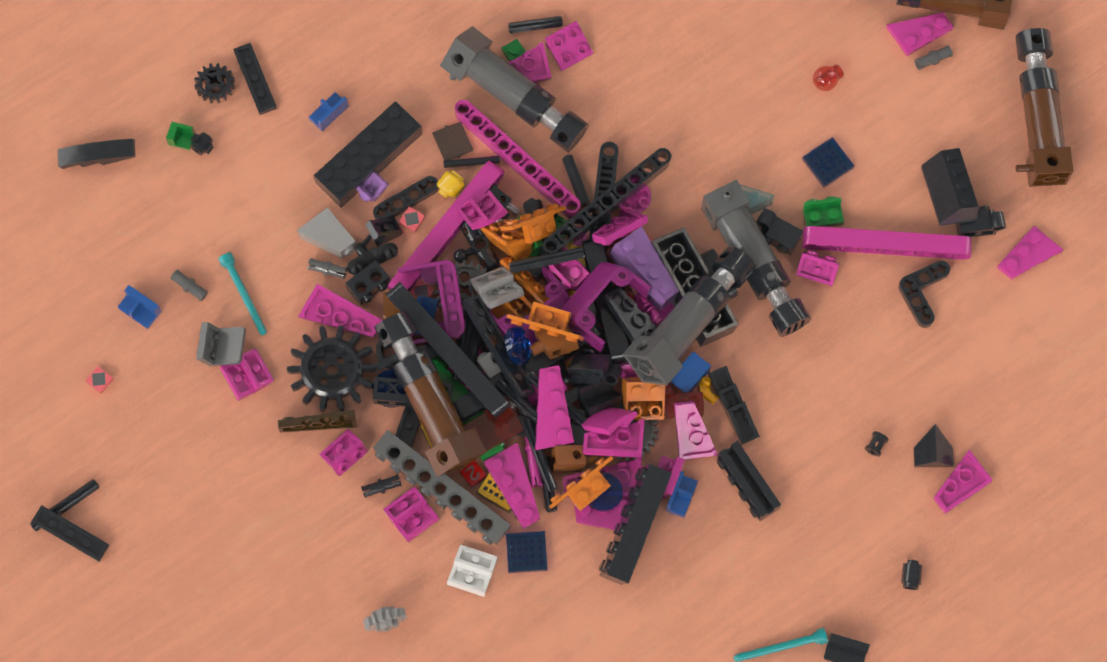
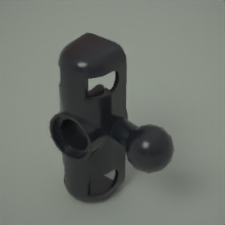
[453,221,500,273]

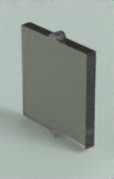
[432,121,473,160]

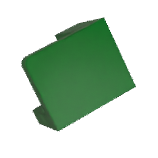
[166,121,195,150]

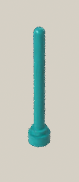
[218,252,267,335]
[734,627,828,662]

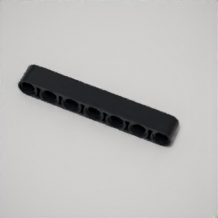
[582,239,629,363]

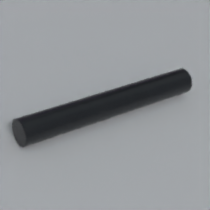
[443,156,500,168]

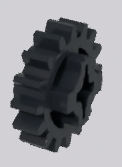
[194,63,235,103]

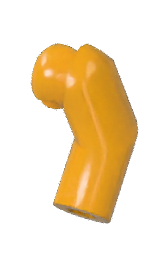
[698,376,719,405]

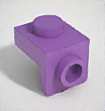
[356,172,389,202]

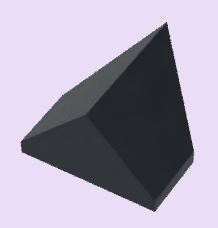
[913,424,954,467]

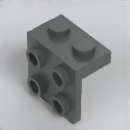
[196,322,246,366]

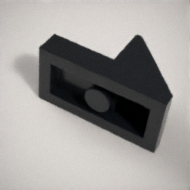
[365,217,403,246]

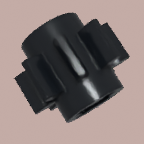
[190,132,214,155]

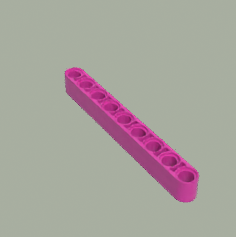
[455,100,581,219]
[387,161,505,291]
[802,226,972,260]

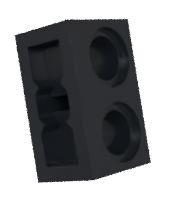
[346,260,390,306]

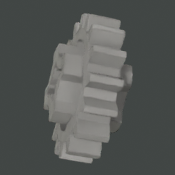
[363,606,407,632]

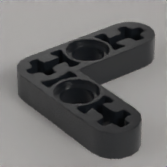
[898,261,950,328]

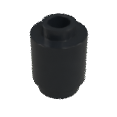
[901,560,923,590]

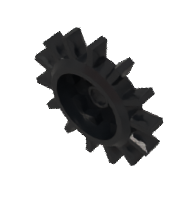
[287,325,377,413]

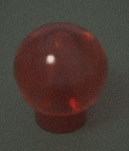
[813,64,844,91]

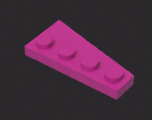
[298,284,383,338]
[535,365,574,450]
[484,443,540,529]
[563,458,641,498]

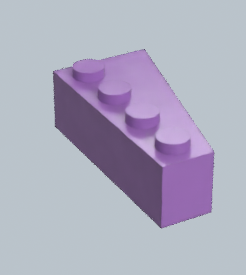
[609,226,679,311]

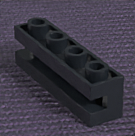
[716,441,781,521]

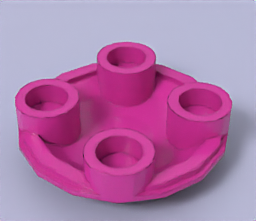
[617,179,651,213]

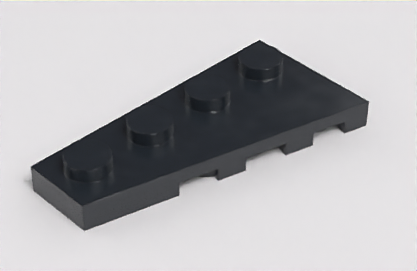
[602,287,657,343]

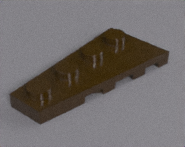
[278,410,357,433]

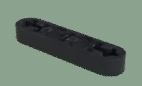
[373,176,439,220]

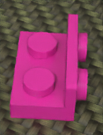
[548,248,591,291]
[796,250,839,286]
[319,429,368,476]
[657,456,685,498]

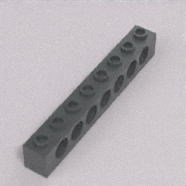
[373,430,511,545]

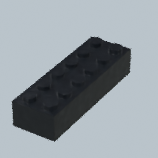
[313,101,422,208]
[651,227,739,347]
[599,464,671,585]

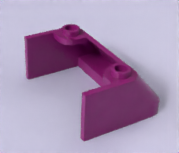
[397,260,466,345]
[561,262,651,353]
[487,266,570,359]

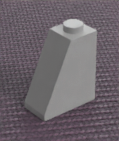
[297,208,356,258]

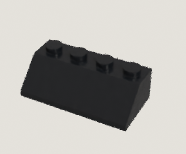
[921,148,979,226]

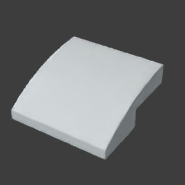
[447,545,498,597]

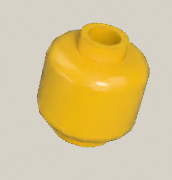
[437,170,465,199]

